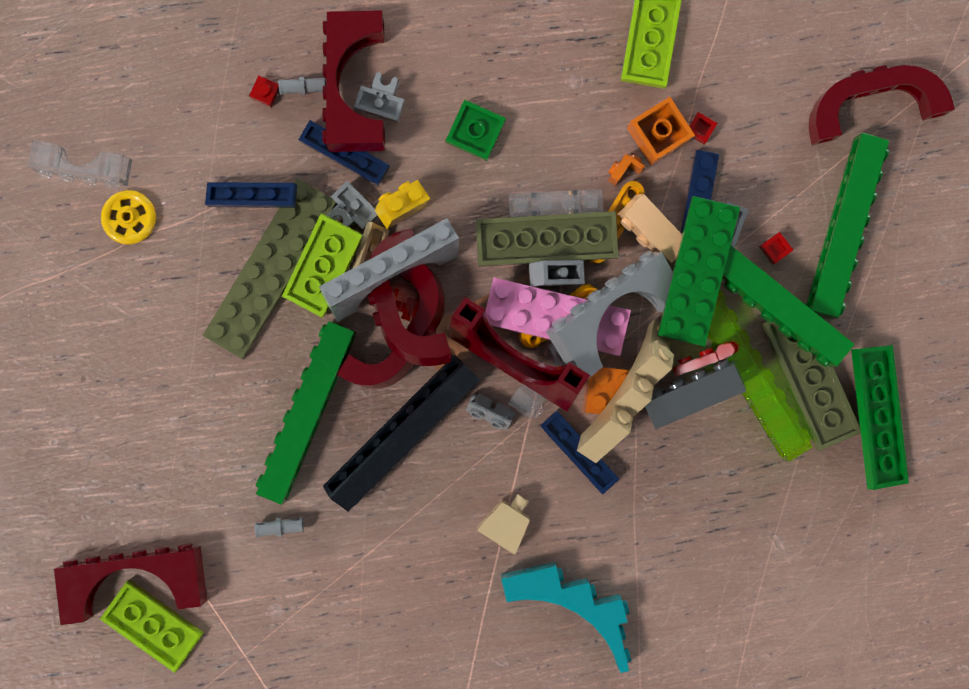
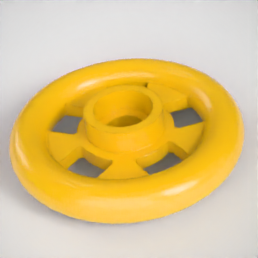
[101,190,156,245]

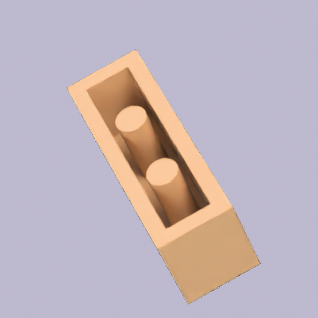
[617,194,682,264]

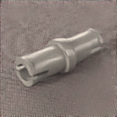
[278,76,326,95]
[255,517,304,538]

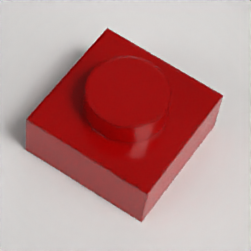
[249,75,279,108]
[689,112,718,145]
[759,232,793,265]

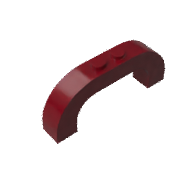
[809,65,955,145]
[367,228,451,366]
[337,264,445,389]

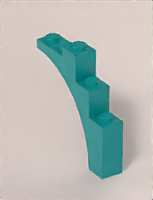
[501,562,632,673]

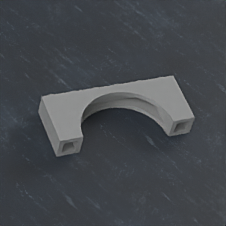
[319,218,459,322]
[546,251,673,379]

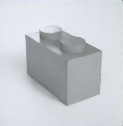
[529,260,585,287]

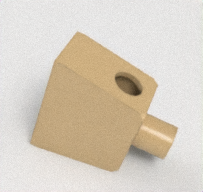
[477,494,530,555]

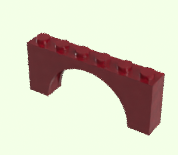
[322,10,385,152]
[448,297,590,412]
[54,543,207,625]

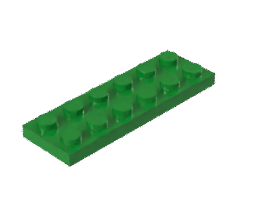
[657,196,740,347]
[851,345,909,490]

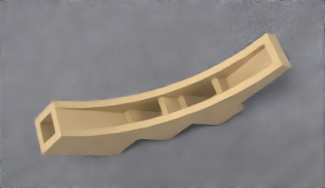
[577,320,674,463]

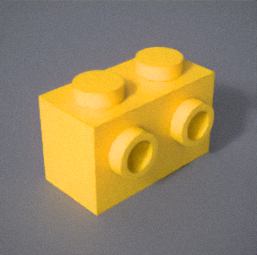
[374,180,430,229]

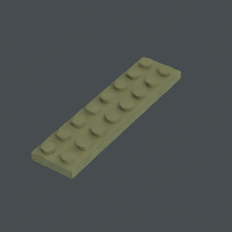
[202,178,337,359]

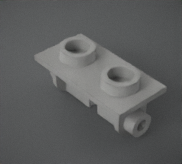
[465,393,515,430]

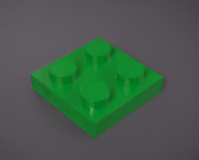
[445,99,506,161]

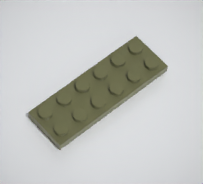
[476,211,619,267]
[761,321,861,451]

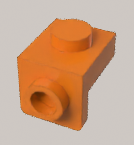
[608,154,645,186]

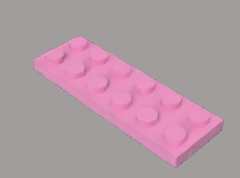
[486,278,631,356]

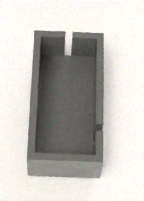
[645,358,746,429]

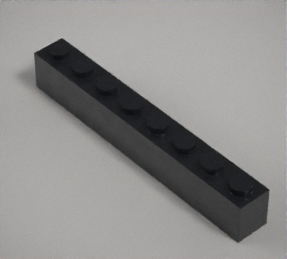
[323,355,480,512]

